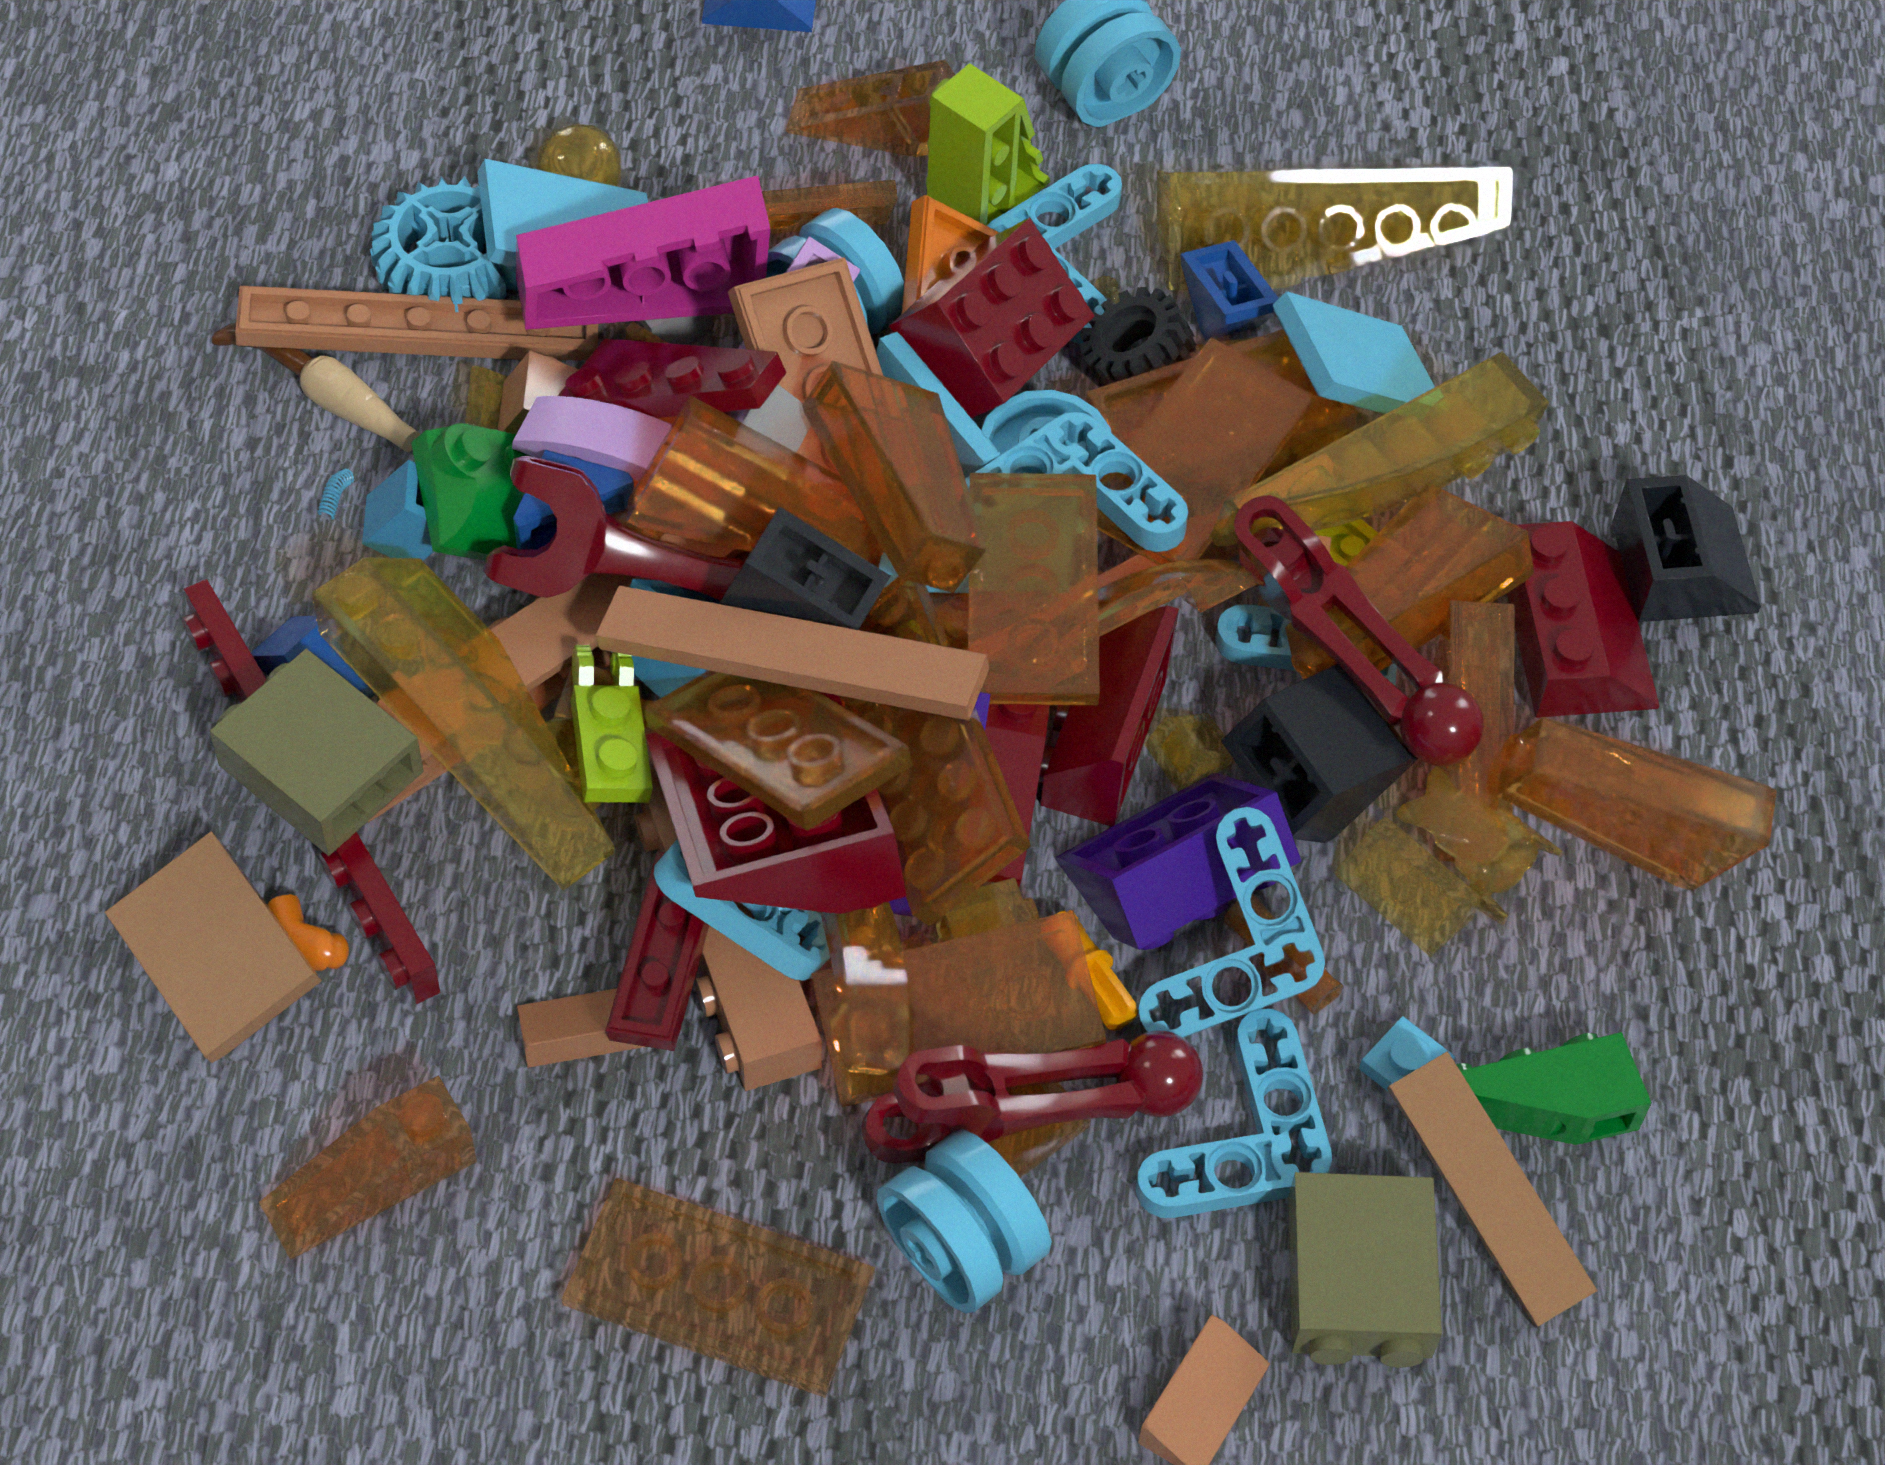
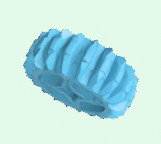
[370,176,518,312]

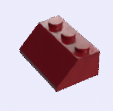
[1500,521,1660,718]
[1038,605,1179,827]

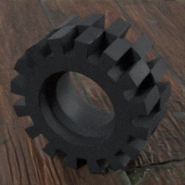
[1079,287,1196,401]

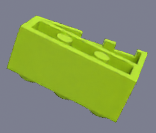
[926,63,1051,226]

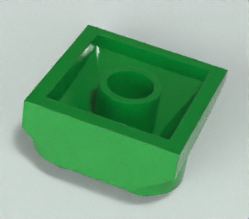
[411,423,533,561]

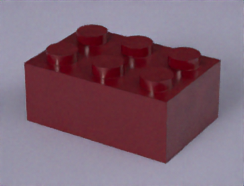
[889,217,1094,419]

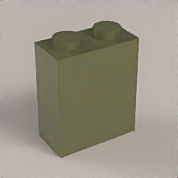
[209,648,424,856]
[1288,1172,1442,1368]

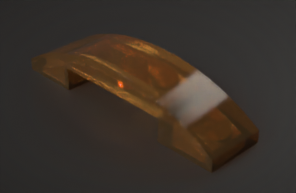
[1011,559,1257,688]
[820,902,909,1076]

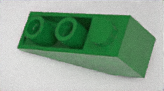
[1456,1032,1652,1145]

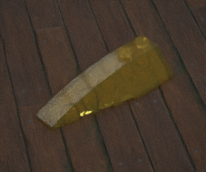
[1157,167,1512,290]
[1210,351,1550,546]
[312,557,615,891]

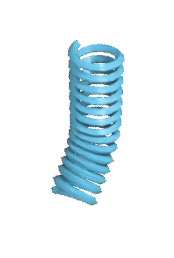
[317,469,354,520]

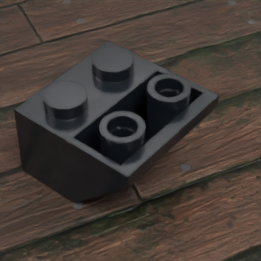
[1612,475,1761,622]
[719,507,891,691]
[1221,664,1418,843]

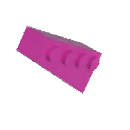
[516,175,770,330]

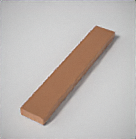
[235,286,598,360]
[596,585,989,720]

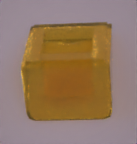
[1144,713,1236,792]

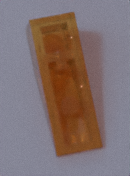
[786,59,955,157]
[259,1075,477,1260]

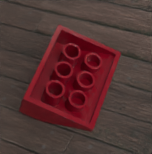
[645,691,907,914]

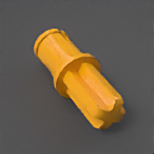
[1039,910,1138,1031]

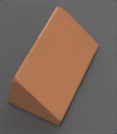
[517,988,644,1068]
[1138,1314,1270,1465]

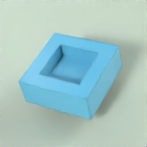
[1359,1016,1456,1092]

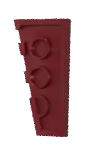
[558,339,787,418]

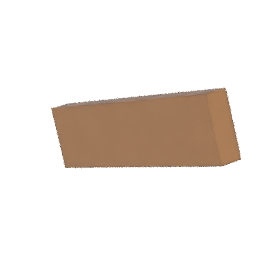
[1387,1051,1598,1328]

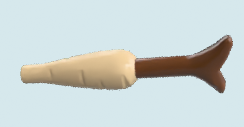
[212,322,420,452]

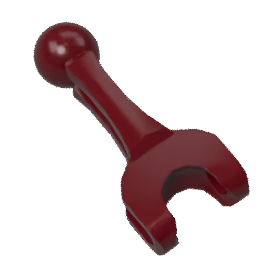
[483,456,744,601]
[1234,495,1484,766]
[861,1031,1203,1164]

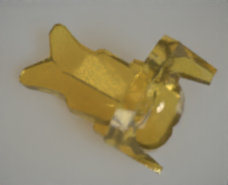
[1397,767,1564,925]

